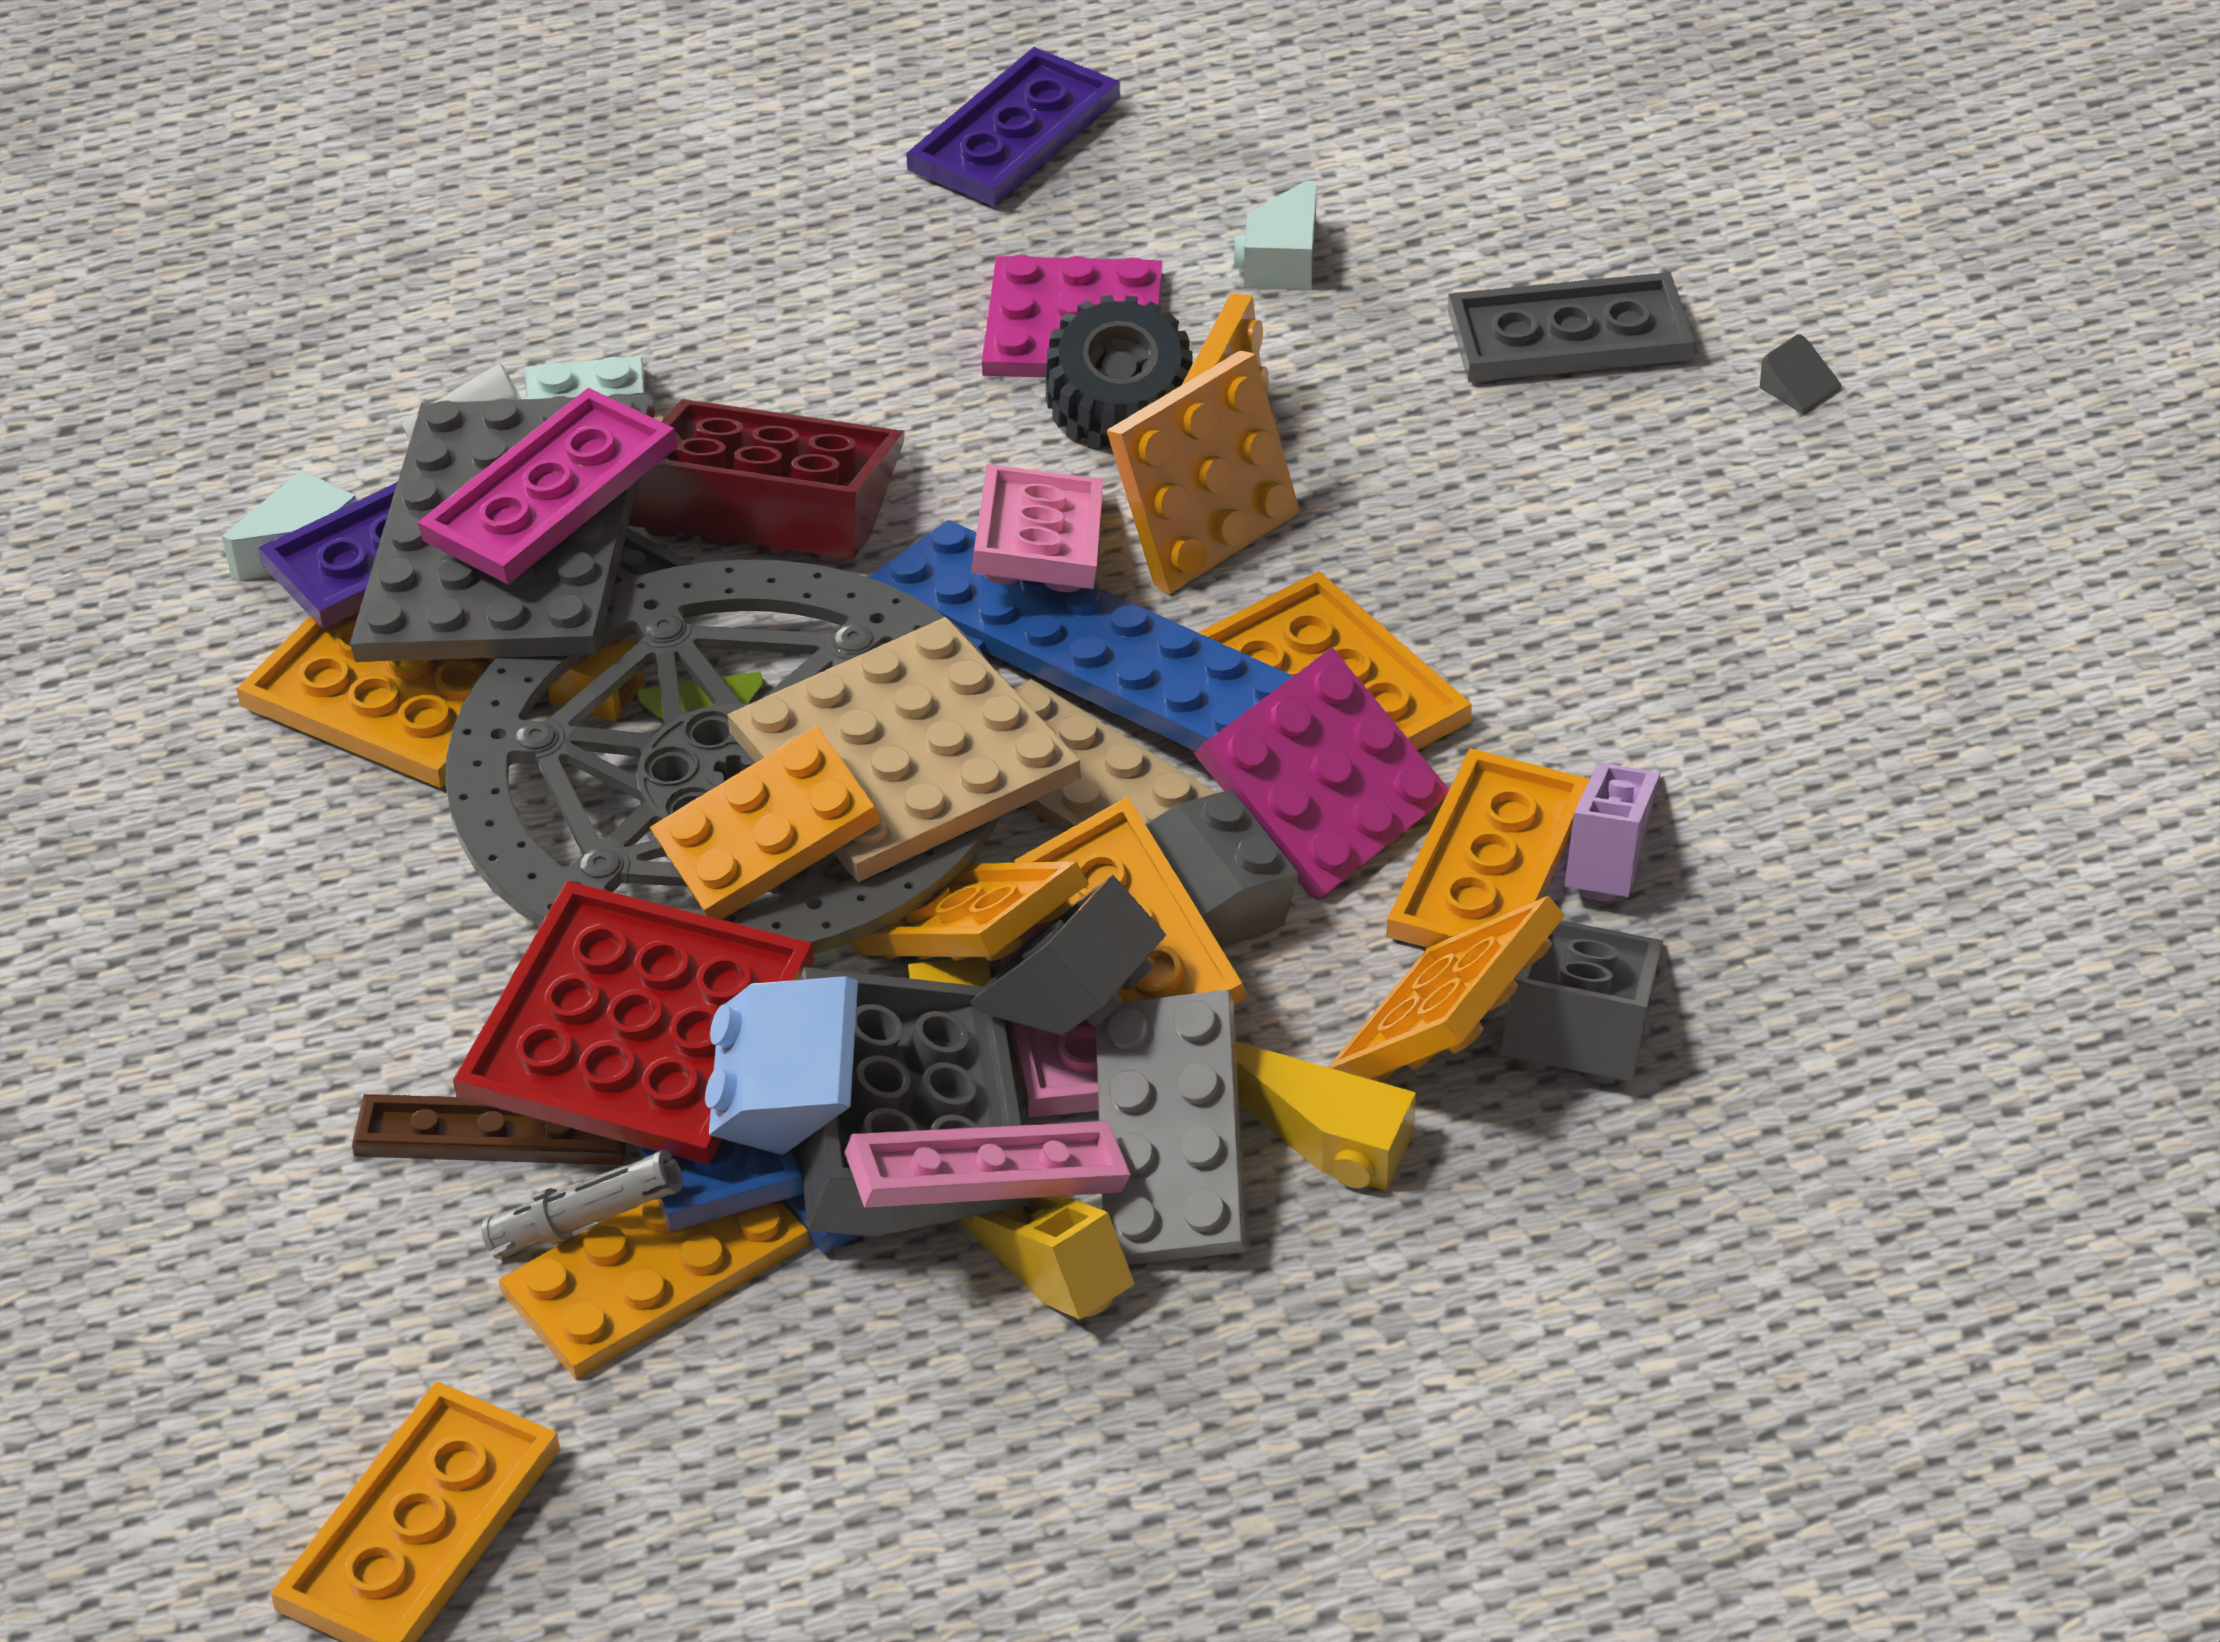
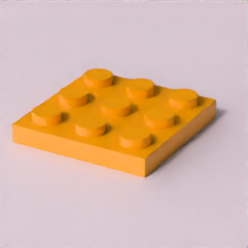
[1107,351,1301,594]
[1328,895,1565,1082]

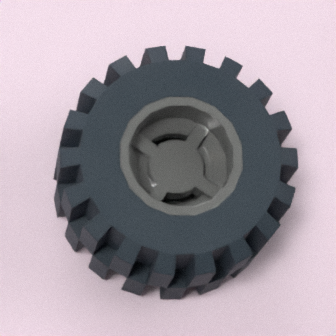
[1045,295,1193,452]

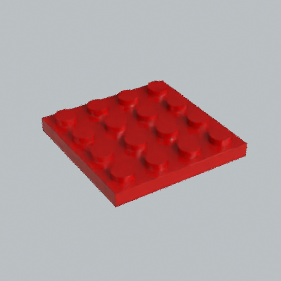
[453,880,815,1165]

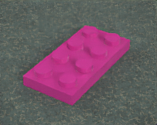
[417,387,679,585]

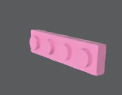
[845,1121,1130,1208]

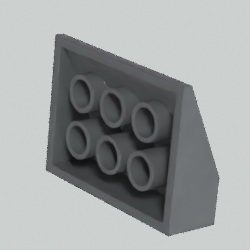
[798,967,1032,1237]

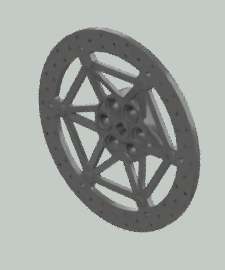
[445,560,1000,954]

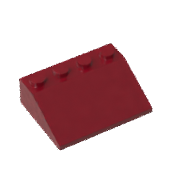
[628,399,905,562]

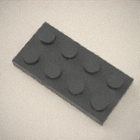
[1448,272,1695,382]

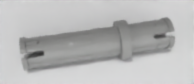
[481,1150,683,1260]

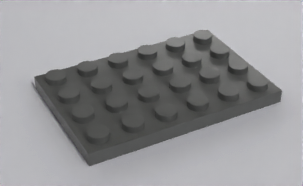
[350,394,655,662]

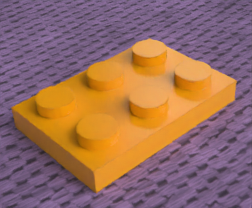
[650,725,882,920]

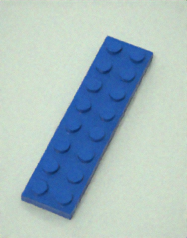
[868,520,1293,751]

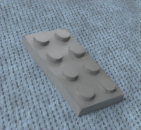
[1096,989,1246,1264]

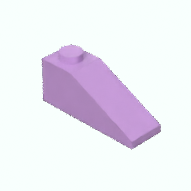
[1564,763,1660,901]

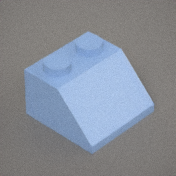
[705,976,858,1155]

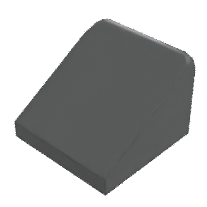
[1759,334,1841,414]

